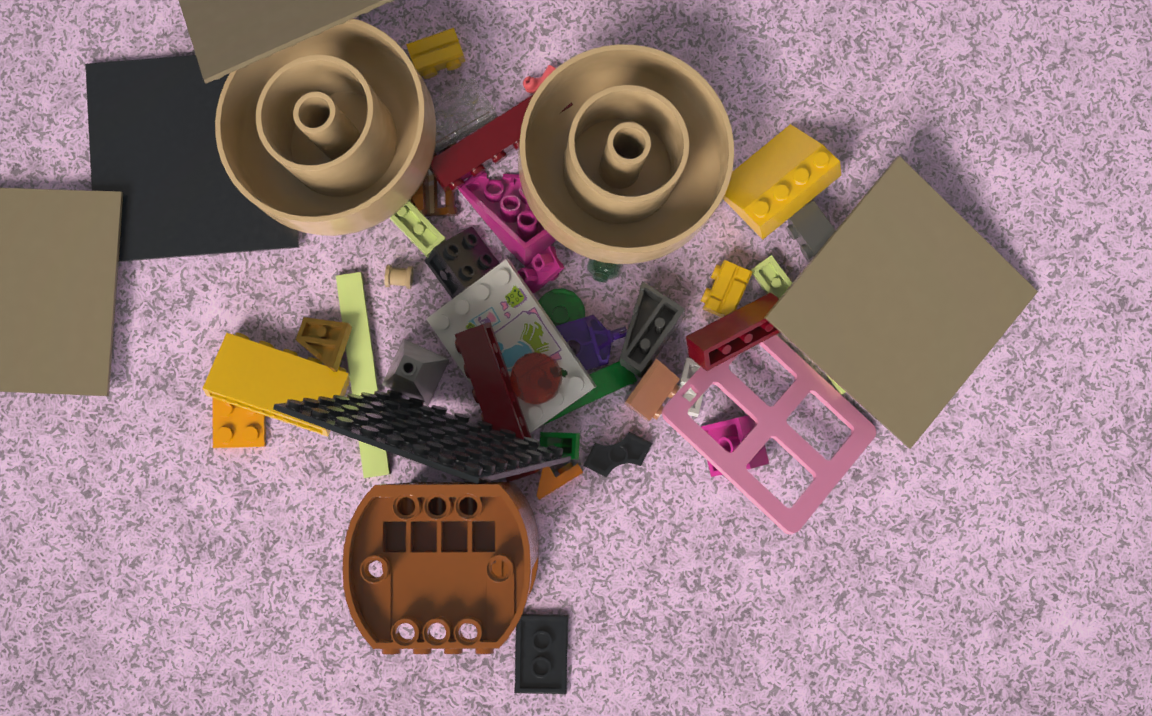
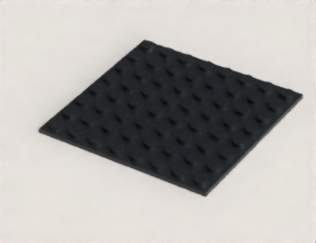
[85,55,299,262]
[273,390,571,484]

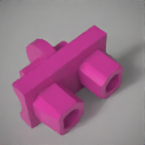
[518,246,565,293]

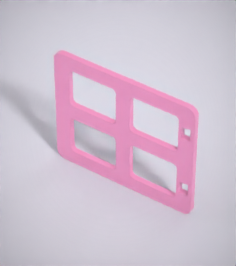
[662,335,876,534]

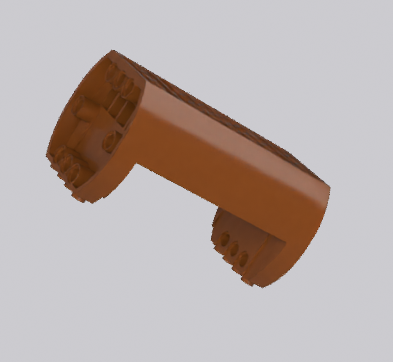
[343,482,539,655]

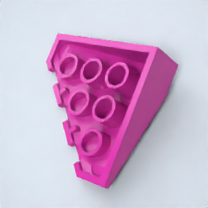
[458,173,556,266]

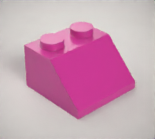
[701,415,769,477]

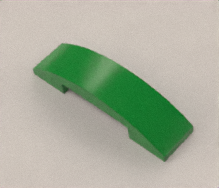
[544,361,637,424]

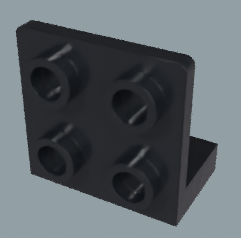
[424,227,500,299]

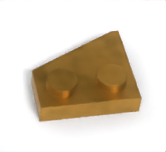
[295,317,352,372]

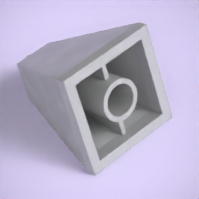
[382,338,449,406]

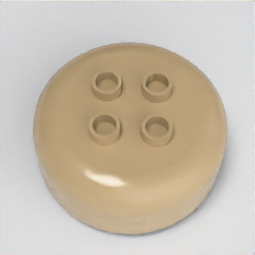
[215,18,437,236]
[518,44,734,264]

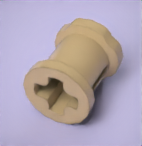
[384,264,413,289]

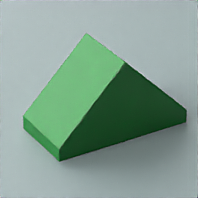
[540,432,580,460]

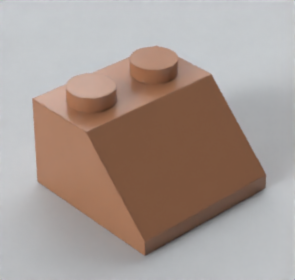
[624,359,680,422]

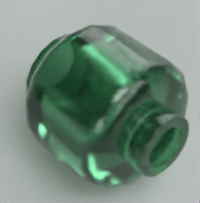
[587,259,622,283]

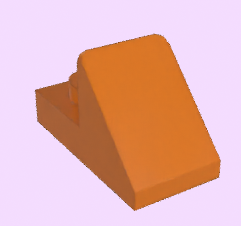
[536,462,583,500]

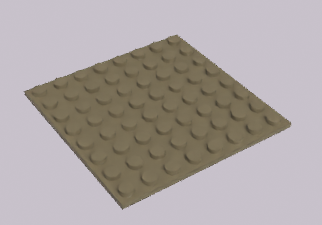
[179,0,395,83]
[764,156,1038,449]
[0,188,123,396]

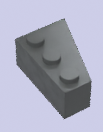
[786,200,836,262]
[620,281,685,379]

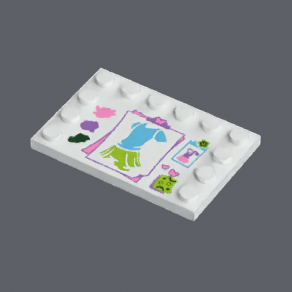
[426,259,597,433]

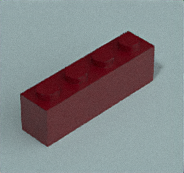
[686,292,780,371]

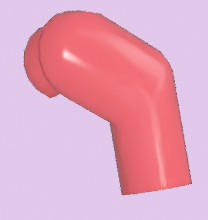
[523,65,556,94]

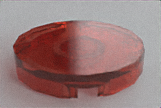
[510,352,563,404]

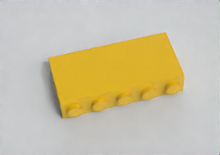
[202,332,350,437]

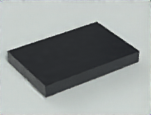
[514,614,568,694]

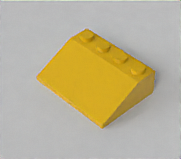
[722,124,841,240]

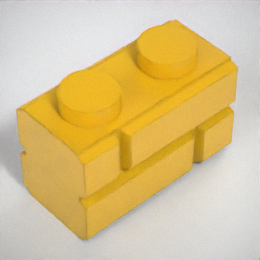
[406,28,465,79]
[700,260,752,318]

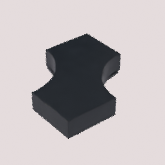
[583,432,652,477]

